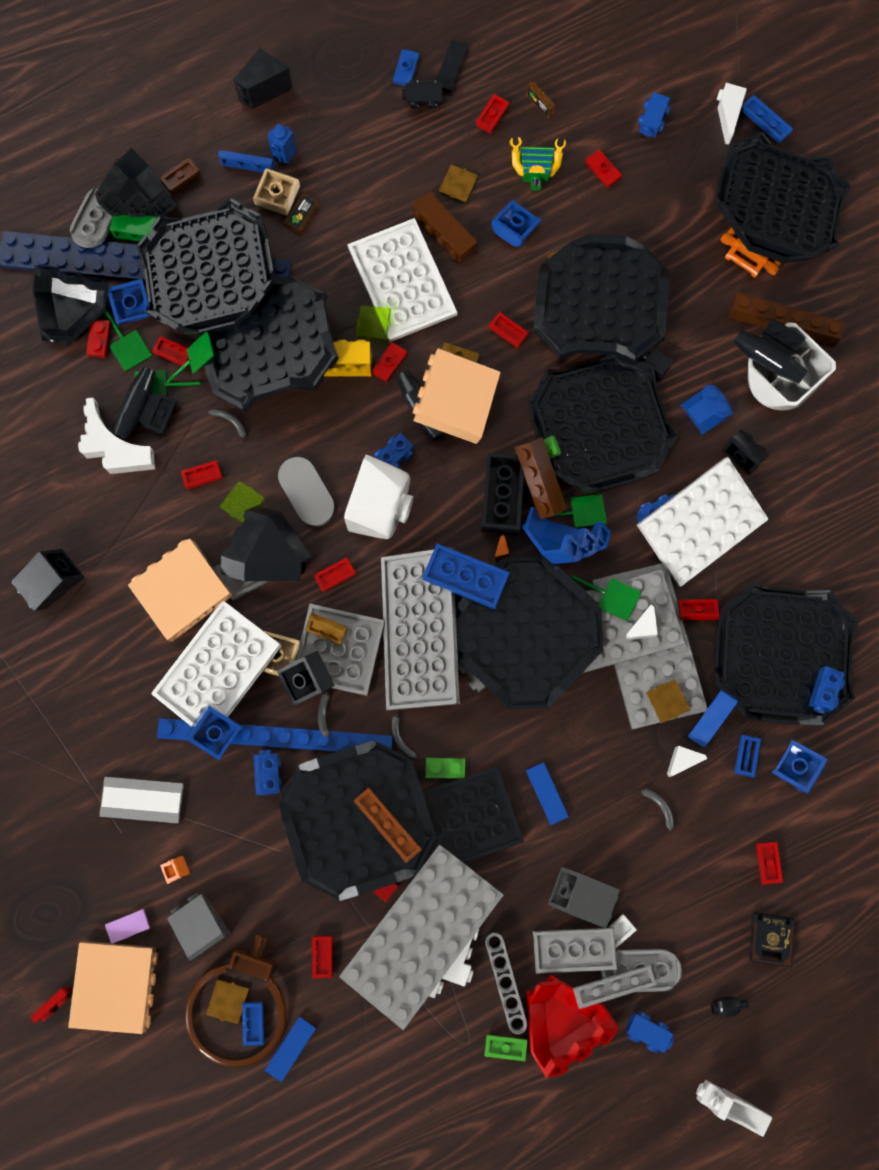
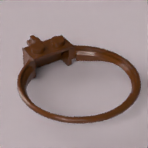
[185,934,286,1067]

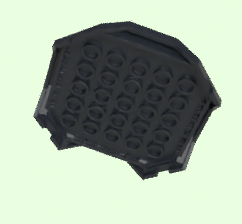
[714,131,850,263]
[136,198,275,335]
[534,234,670,363]
[204,276,339,413]
[528,355,677,493]
[455,557,603,710]
[713,582,858,726]
[279,740,436,901]

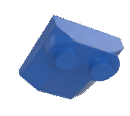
[491,199,541,247]
[108,279,151,325]
[680,384,733,435]
[185,705,243,761]
[772,740,828,794]

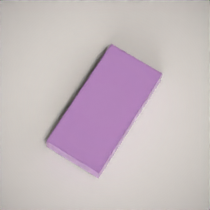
[105,909,151,944]

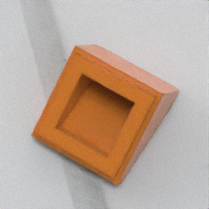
[494,535,509,561]
[160,856,190,884]

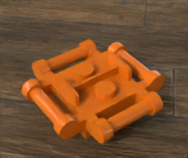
[721,227,781,278]

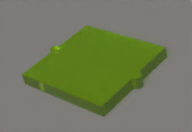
[356,305,391,339]
[219,481,264,523]

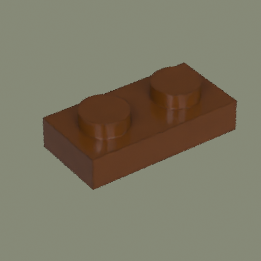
[160,157,201,194]

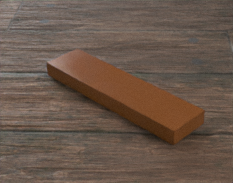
[354,787,422,863]

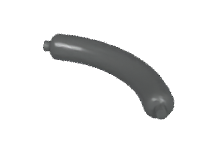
[208,409,246,438]
[318,691,330,737]
[392,714,417,759]
[641,788,674,831]

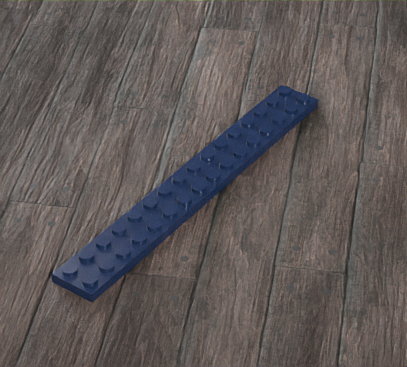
[0,231,292,283]

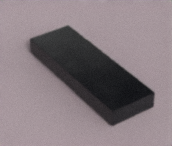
[436,40,468,93]

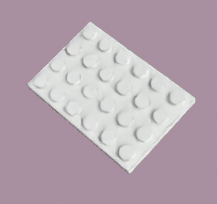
[347,218,457,342]
[637,457,768,587]
[151,600,282,726]

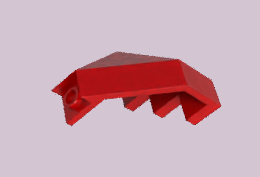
[526,975,619,1079]

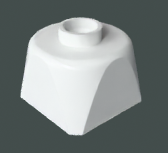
[748,323,836,411]
[344,455,414,539]

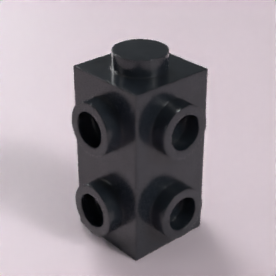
[402,80,442,109]

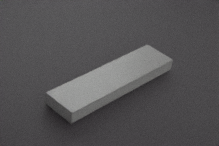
[573,965,657,1009]

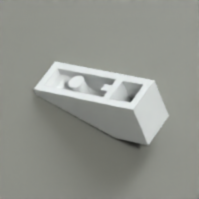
[717,83,747,145]

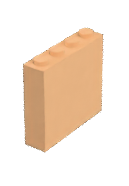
[412,349,500,444]
[128,538,234,642]
[68,941,159,1034]

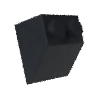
[722,429,769,476]
[277,651,335,706]

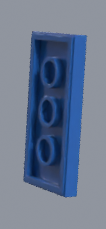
[422,543,510,609]

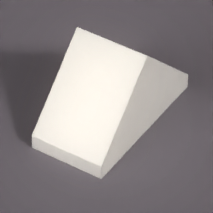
[626,605,658,640]
[667,746,707,777]

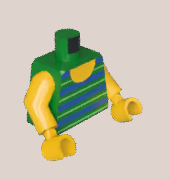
[510,137,566,191]

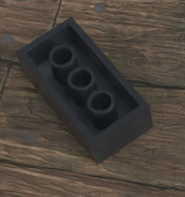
[481,453,524,535]

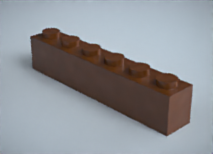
[728,292,845,348]

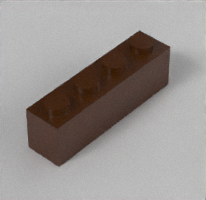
[413,191,477,263]
[515,437,567,519]

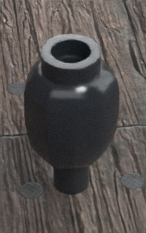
[710,996,749,1017]

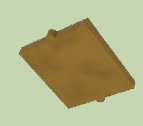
[439,165,478,203]
[646,679,690,723]
[206,979,249,1024]

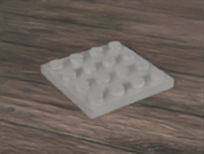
[296,604,385,696]

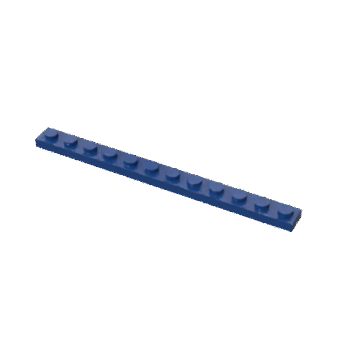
[157,718,393,752]

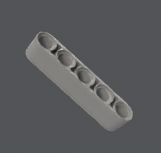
[485,932,527,1034]

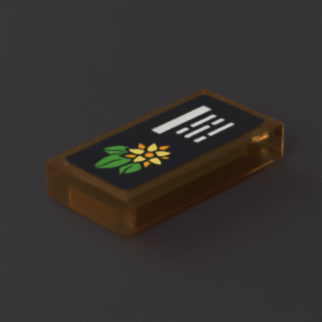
[526,81,555,119]
[284,194,319,233]

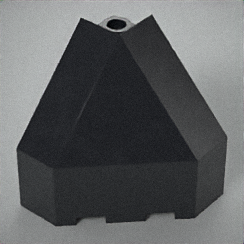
[95,148,177,217]
[32,265,108,347]
[221,505,312,582]

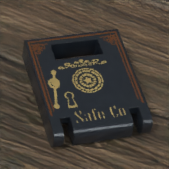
[749,912,794,967]

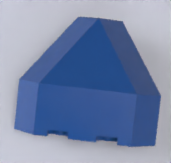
[520,507,611,564]

